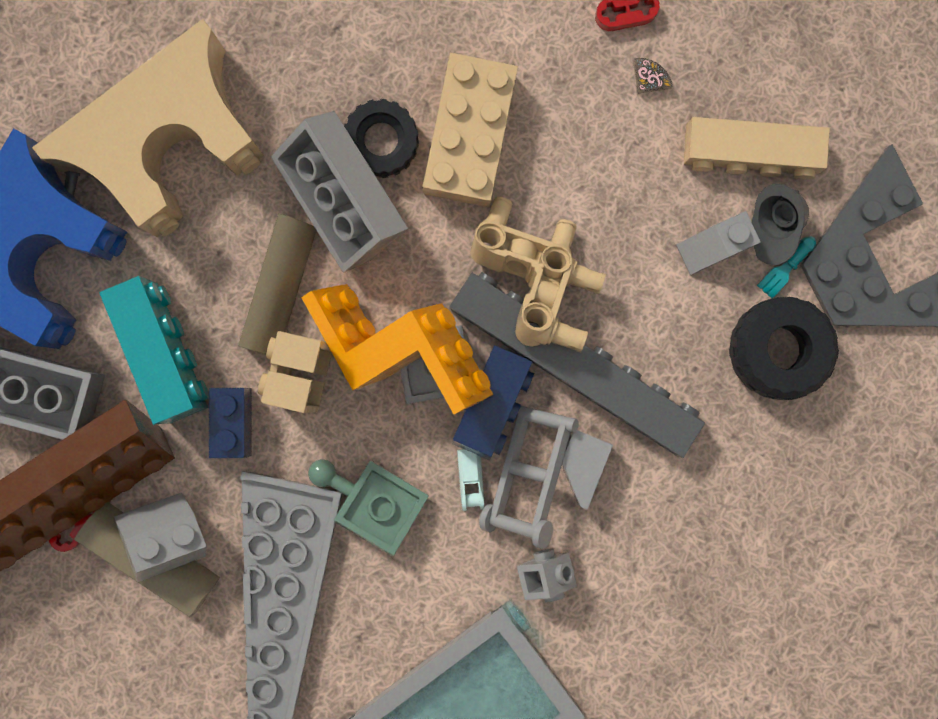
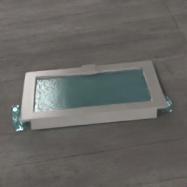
[349,599,585,719]

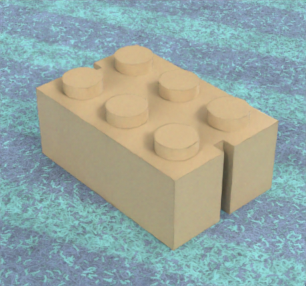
[258,331,332,413]

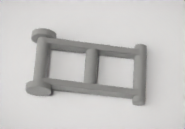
[479,406,579,549]

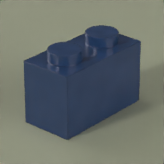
[209,388,252,458]

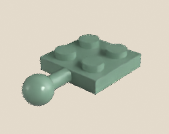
[308,459,429,557]

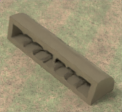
[238,213,316,355]
[74,502,220,617]

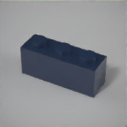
[452,345,535,461]

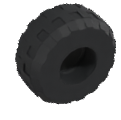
[729,297,839,400]

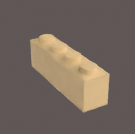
[684,117,830,180]

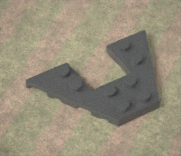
[800,144,938,327]

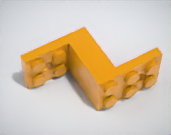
[301,284,494,415]

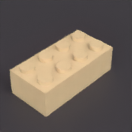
[423,52,518,208]

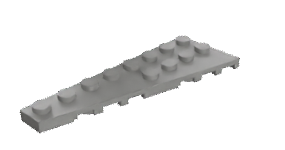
[240,471,342,719]

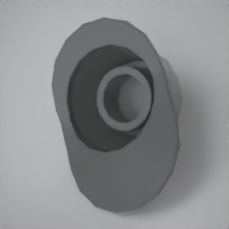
[752,184,809,265]

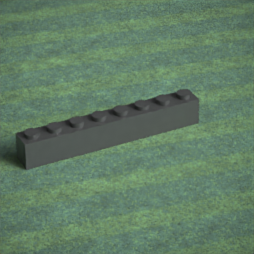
[449,272,705,458]

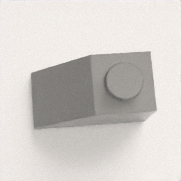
[676,211,761,275]
[561,430,613,510]

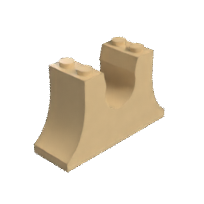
[32,19,264,237]

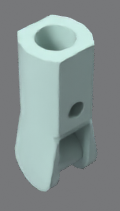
[457,449,484,511]

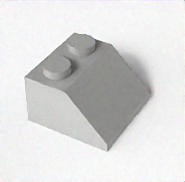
[114,492,207,582]

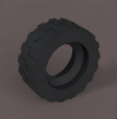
[344,99,419,178]

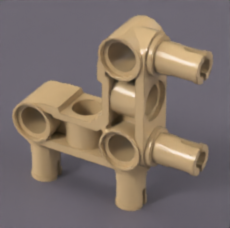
[470,197,606,353]

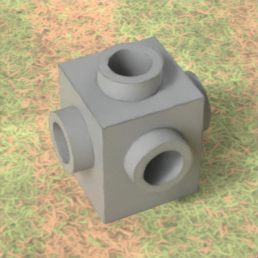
[517,549,577,602]

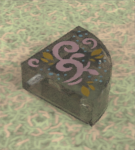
[633,58,673,94]

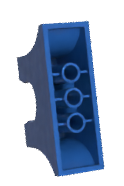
[0,128,127,349]

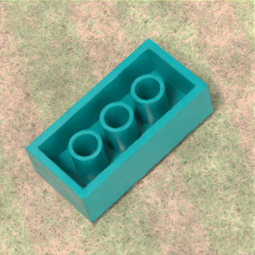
[99,276,209,425]

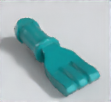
[757,236,816,298]

